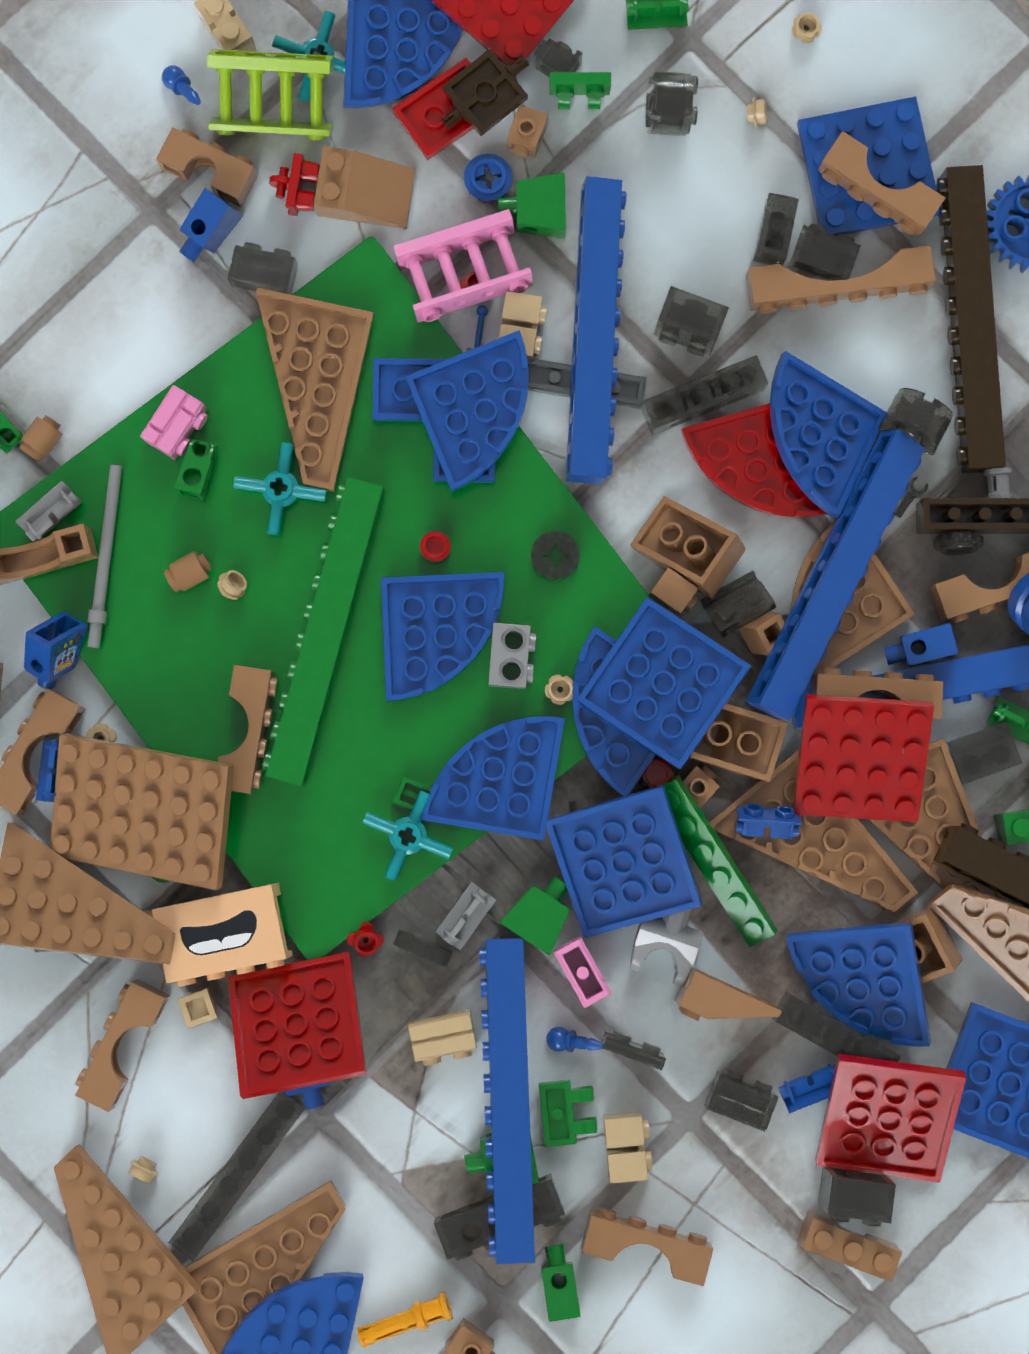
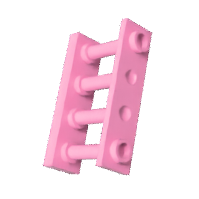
[393,209,533,323]

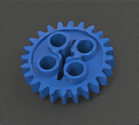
[986,175,1029,273]

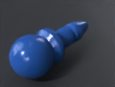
[161,65,201,105]
[546,1027,604,1052]

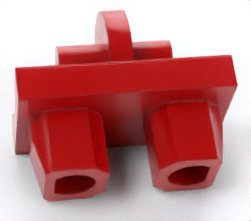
[269,153,320,216]

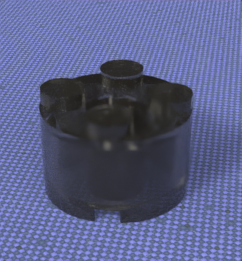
[645,71,698,136]
[878,388,953,455]

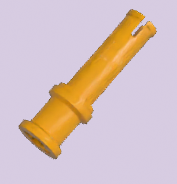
[357,1292,453,1348]

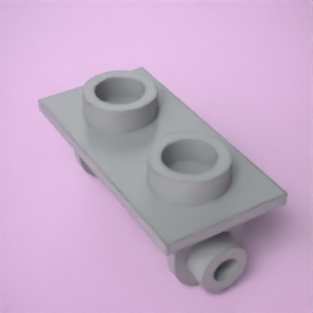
[15,480,82,542]
[436,882,496,950]

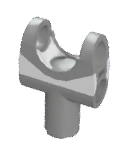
[630,908,703,986]

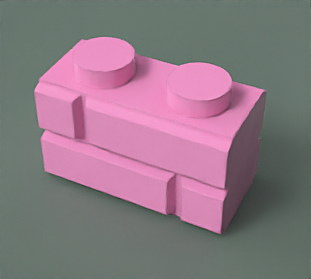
[140,385,208,460]
[553,936,612,1008]

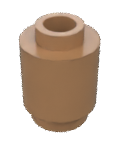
[19,415,63,462]
[163,551,212,593]

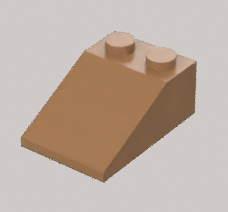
[314,146,415,229]
[630,496,746,599]
[689,704,788,783]
[894,907,963,984]
[674,967,782,1021]

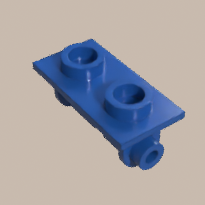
[36,739,59,802]
[735,804,802,840]
[778,1063,836,1114]

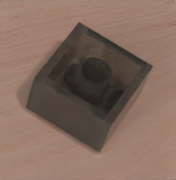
[654,286,729,356]
[818,1167,896,1227]

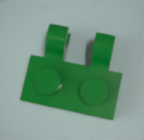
[549,72,611,109]
[538,1079,597,1147]

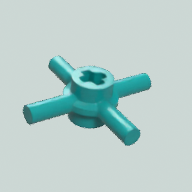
[272,11,345,103]
[234,442,327,535]
[363,790,453,881]

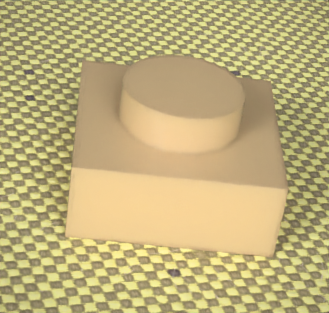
[177,988,219,1029]

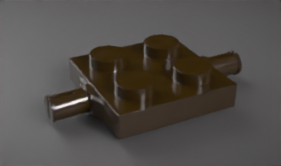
[441,49,529,136]

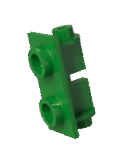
[626,0,689,30]
[986,696,1029,744]

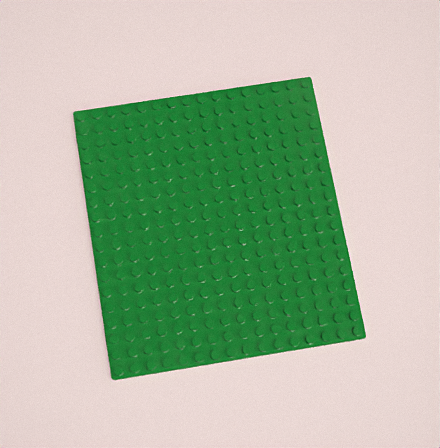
[0,237,653,960]

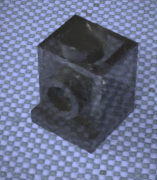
[534,38,583,78]

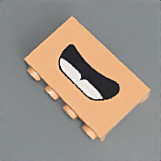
[152,882,293,987]

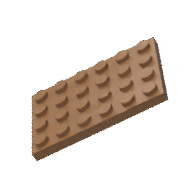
[50,733,234,890]

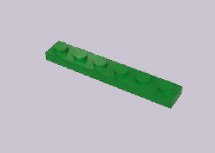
[657,775,778,947]

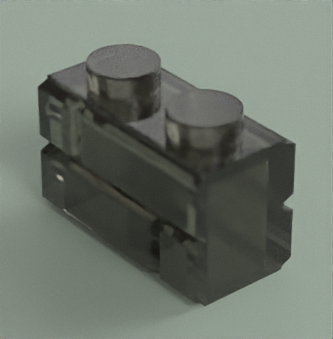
[753,193,799,266]
[788,224,861,281]
[228,242,298,295]
[704,1068,779,1132]

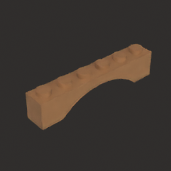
[746,245,936,314]

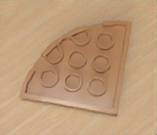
[791,521,915,681]

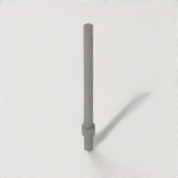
[87,465,122,648]

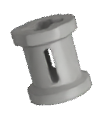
[984,468,1013,498]

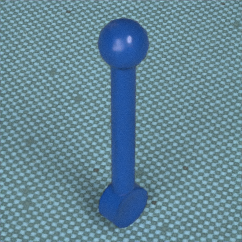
[474,305,488,348]

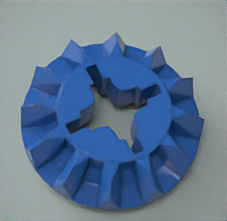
[464,153,512,203]

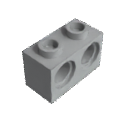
[489,623,536,689]

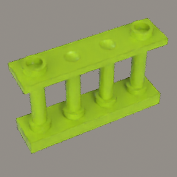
[207,49,334,140]

